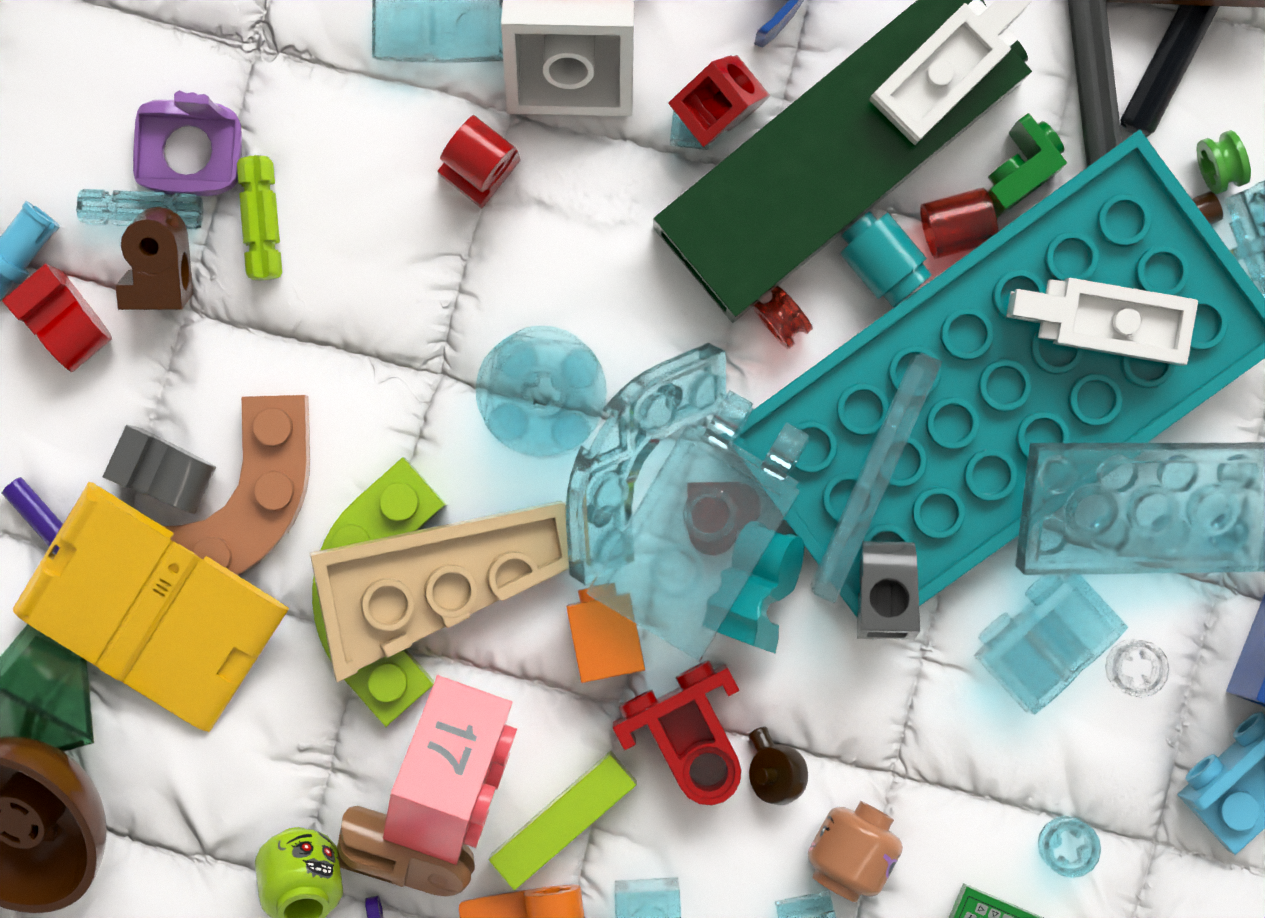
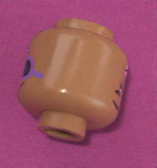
[807,801,903,903]

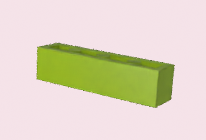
[488,751,637,891]

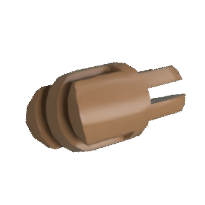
[337,806,475,896]

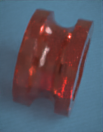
[752,286,813,349]

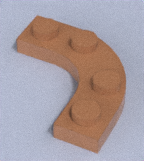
[163,395,310,576]

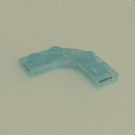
[565,343,727,585]

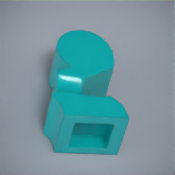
[702,521,804,654]

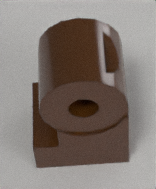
[116,207,193,310]

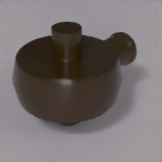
[748,726,808,805]

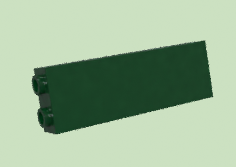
[653,0,1032,323]

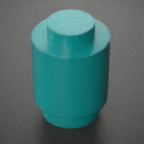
[839,211,932,308]

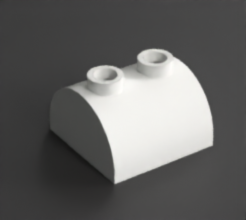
[501,0,634,116]

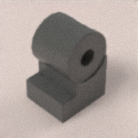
[102,425,216,514]
[857,541,920,640]

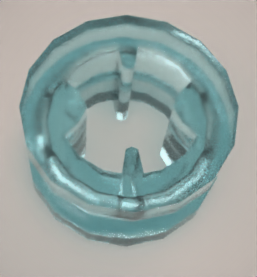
[1037,815,1101,878]

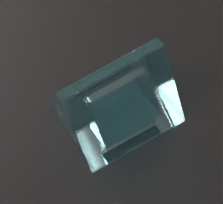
[670,95,709,150]

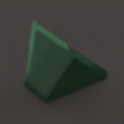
[0,624,94,752]

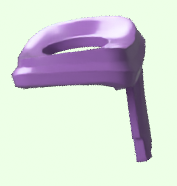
[133,90,242,197]

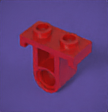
[612,660,742,806]

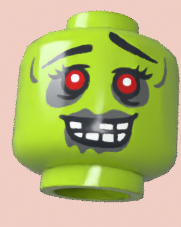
[255,827,343,918]

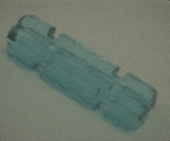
[76,189,204,230]

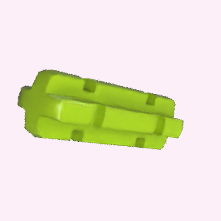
[237,155,282,281]

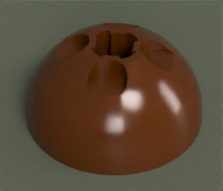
[0,736,106,913]

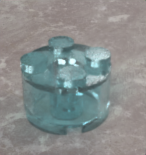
[476,326,608,459]

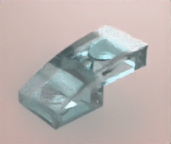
[372,0,503,63]

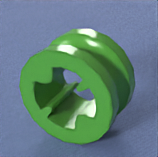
[1196,130,1251,195]

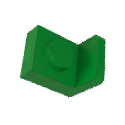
[981,113,1067,220]

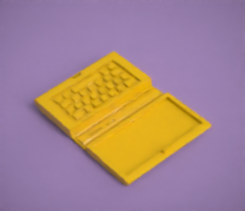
[13,482,289,732]

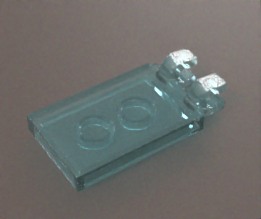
[586,390,809,662]

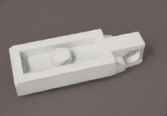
[869,0,1032,145]
[1006,278,1198,366]

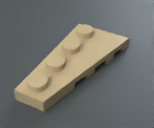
[310,501,577,682]

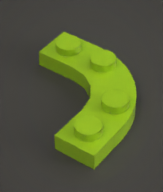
[312,457,447,727]

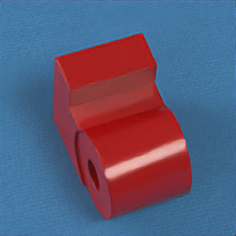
[668,55,770,147]
[437,115,521,209]
[2,263,112,372]

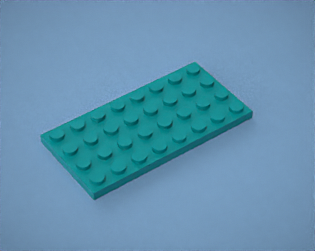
[722,129,1265,640]

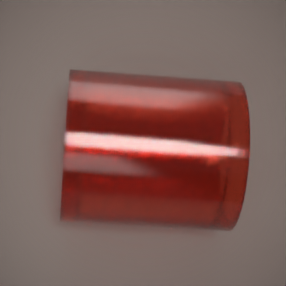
[920,187,999,259]

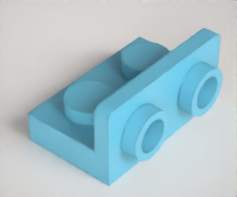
[1177,711,1265,855]

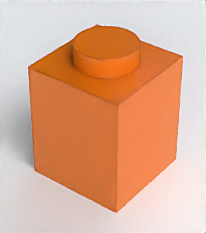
[566,583,645,683]

